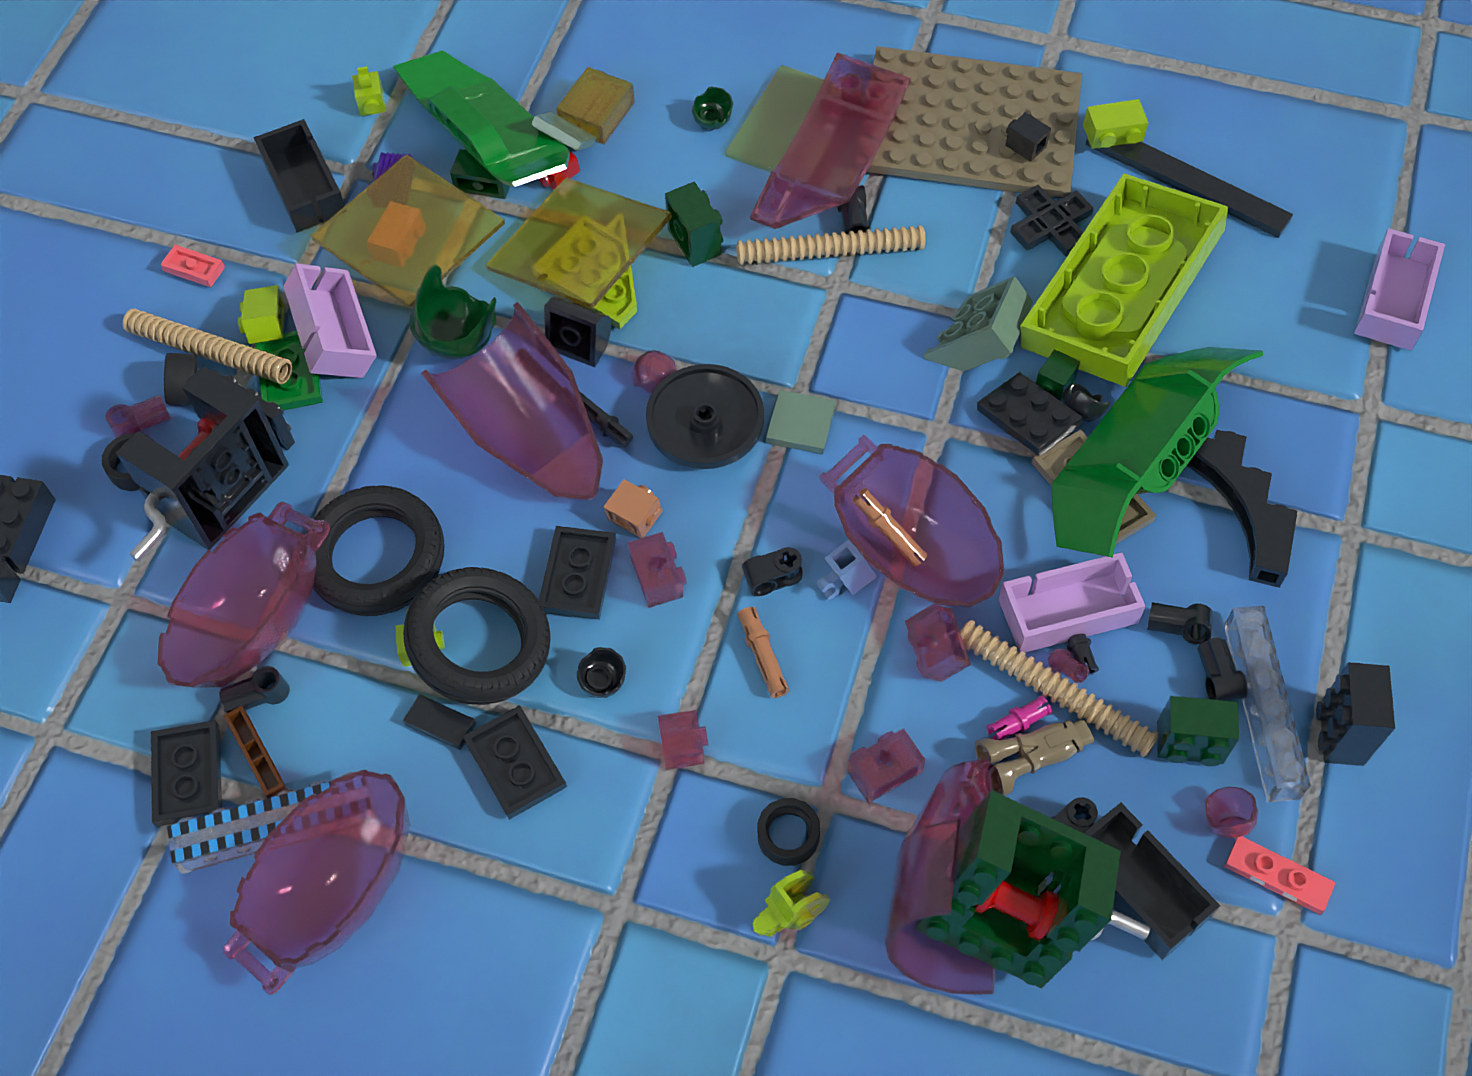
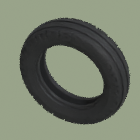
[302,485,445,616]
[403,567,551,705]

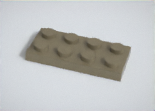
[1032,429,1157,545]

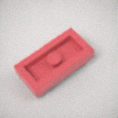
[160,245,225,287]

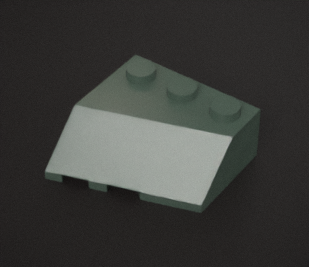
[923,276,1033,372]

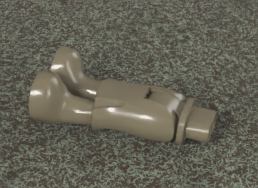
[975,719,1094,796]

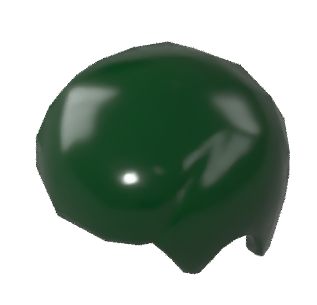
[692,86,733,129]

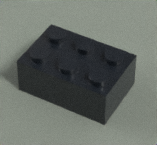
[1316,662,1395,766]

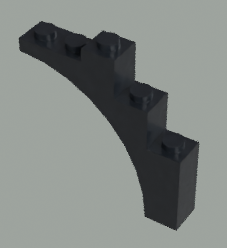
[1186,430,1298,588]

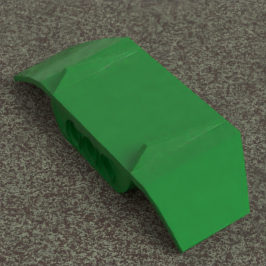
[393,50,570,187]
[1052,347,1263,558]

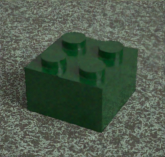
[665,181,724,267]
[1157,696,1239,766]

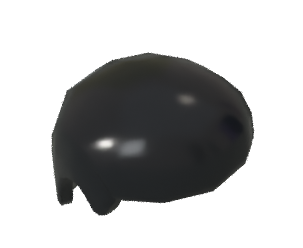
[1063,383,1111,422]
[577,647,626,698]

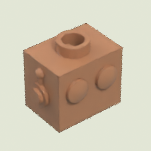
[603,479,663,539]

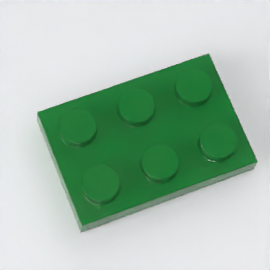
[255,330,323,411]

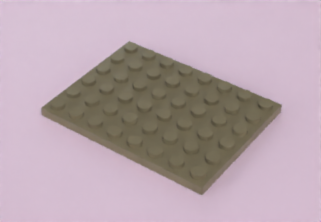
[855,46,1082,199]

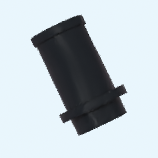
[1067,634,1099,677]

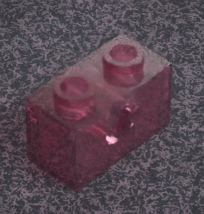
[628,532,687,608]
[905,603,971,682]
[847,728,925,804]

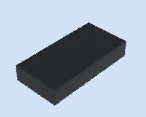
[403,694,476,750]

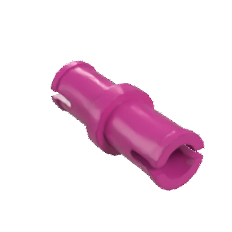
[986,696,1052,740]

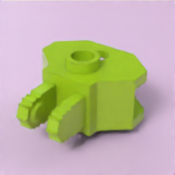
[752,870,831,937]

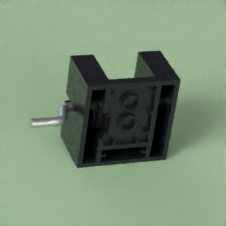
[116,366,289,562]

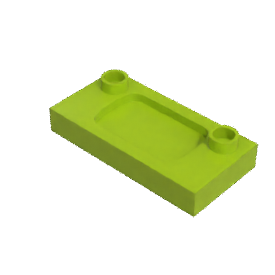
[1021,173,1228,387]

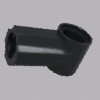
[836,185,869,234]
[1147,602,1213,645]
[1197,637,1247,701]
[219,666,290,713]

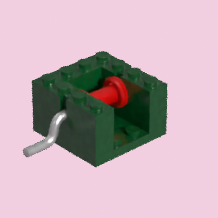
[915,790,1150,989]

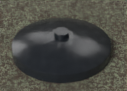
[646,364,764,469]

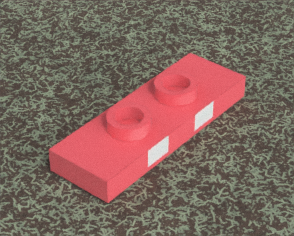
[1224,835,1336,915]

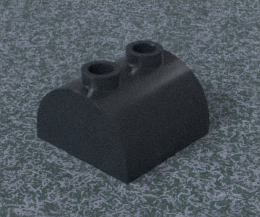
[544,297,611,367]

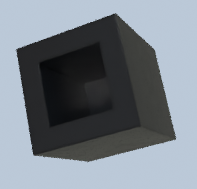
[1005,112,1052,162]

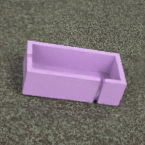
[1354,228,1445,351]
[283,263,377,378]
[998,552,1146,653]

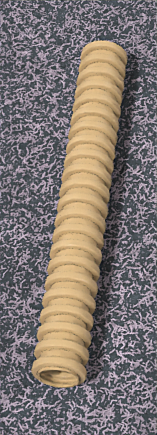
[736,225,926,265]
[123,308,292,384]
[957,620,1158,758]

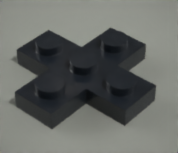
[1010,184,1094,257]

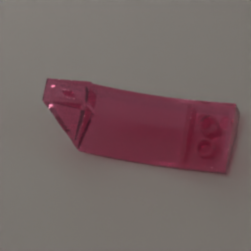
[750,52,911,229]

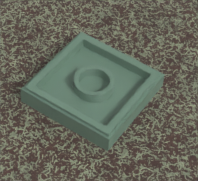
[531,112,597,151]
[766,390,836,454]

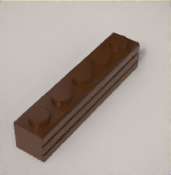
[223,706,289,799]

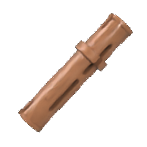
[852,488,927,567]
[737,607,790,699]

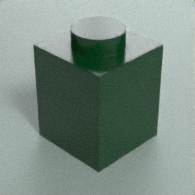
[1036,349,1080,401]

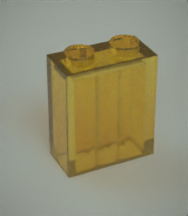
[556,67,635,144]

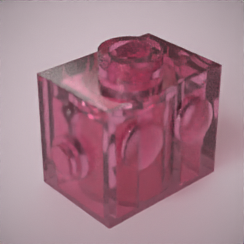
[658,710,708,770]

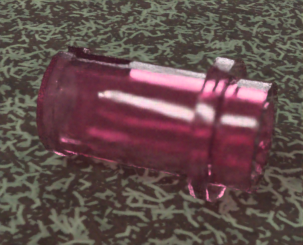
[1048,649,1089,683]

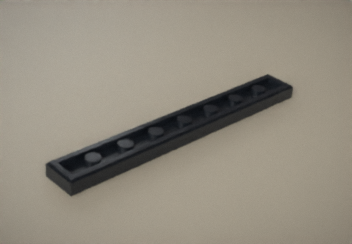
[1085,138,1293,238]

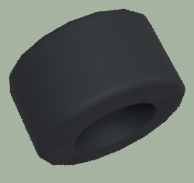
[164,353,198,405]

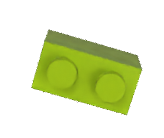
[1083,99,1149,149]
[238,285,286,344]

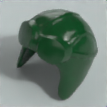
[410,265,497,360]

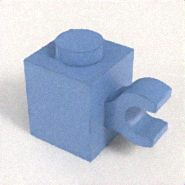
[816,539,877,600]

